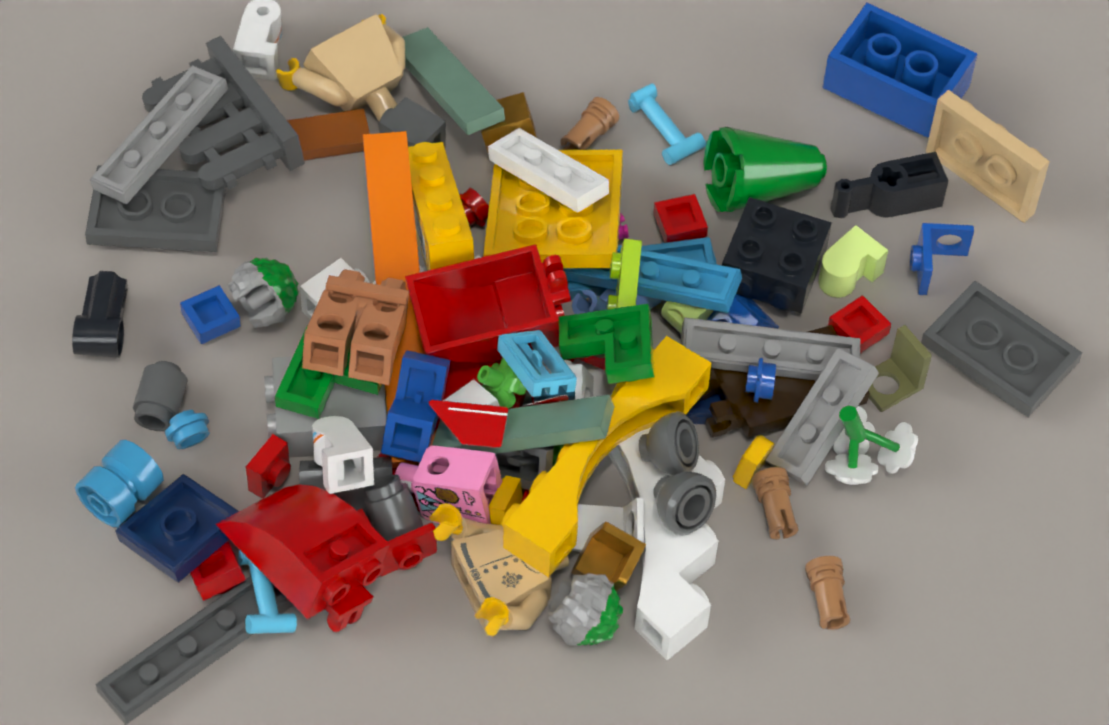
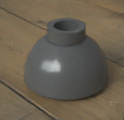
[639,411,699,475]
[653,472,716,535]

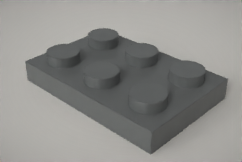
[85,165,226,252]
[921,281,1082,417]

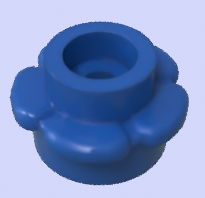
[745,358,776,402]

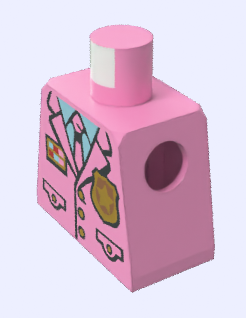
[395,445,502,524]

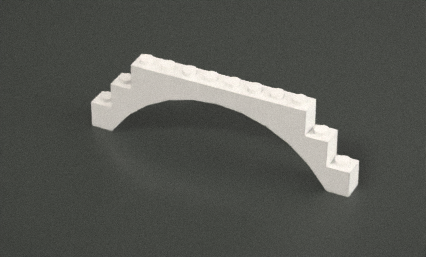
[300,255,725,660]

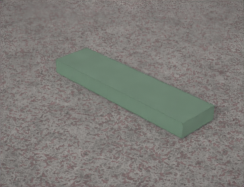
[402,27,505,135]
[432,395,615,454]

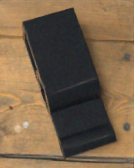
[830,151,949,218]

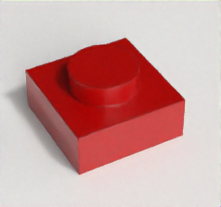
[653,194,708,243]
[828,295,892,353]
[246,434,291,499]
[190,542,246,601]

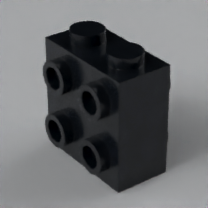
[722,197,832,314]

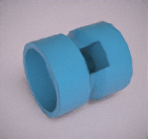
[75,440,164,527]

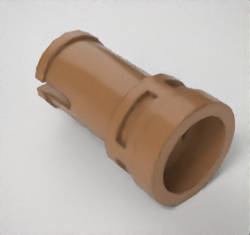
[560,97,619,150]
[752,467,799,540]
[805,556,850,630]

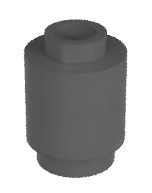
[133,361,188,431]
[364,475,423,541]

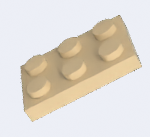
[926,90,1050,223]

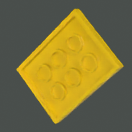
[483,150,623,268]

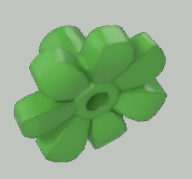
[477,357,526,409]

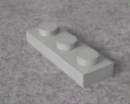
[766,348,879,485]

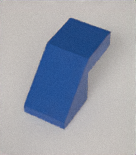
[381,350,451,462]

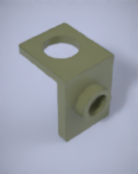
[868,325,932,412]

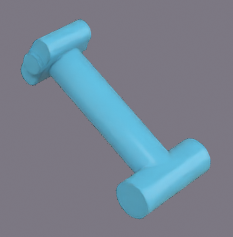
[628,83,706,165]
[238,549,297,634]

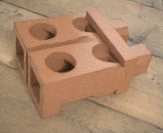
[302,269,409,385]

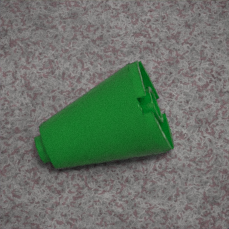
[704,127,827,212]

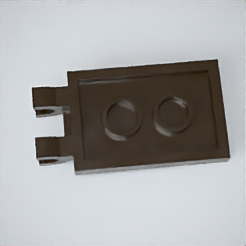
[697,325,870,438]

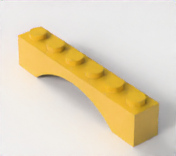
[501,335,712,577]

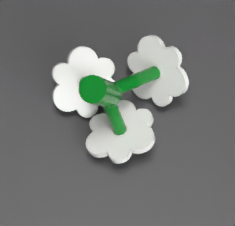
[825,405,918,485]

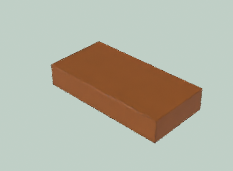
[287,109,370,160]

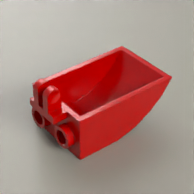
[405,244,571,362]
[215,484,390,632]

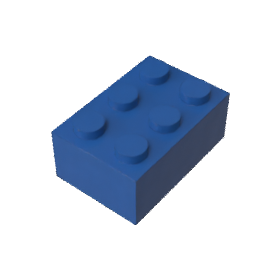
[822,3,978,138]

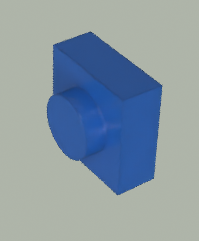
[180,285,241,344]

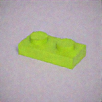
[606,238,642,310]

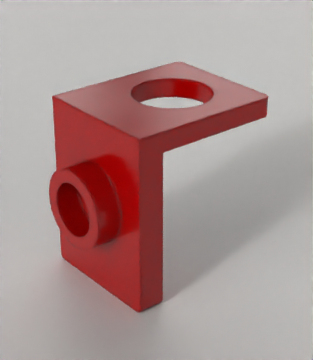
[356,508,437,577]

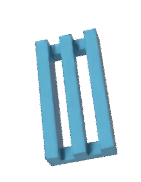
[497,330,577,397]

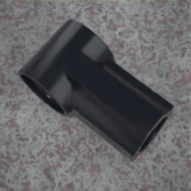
[72,271,128,358]

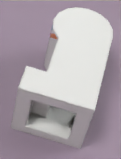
[233,0,282,81]
[312,416,374,494]

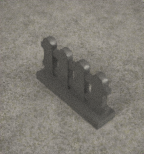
[142,36,305,190]

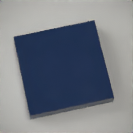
[115,474,239,583]

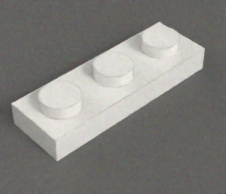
[488,128,609,213]

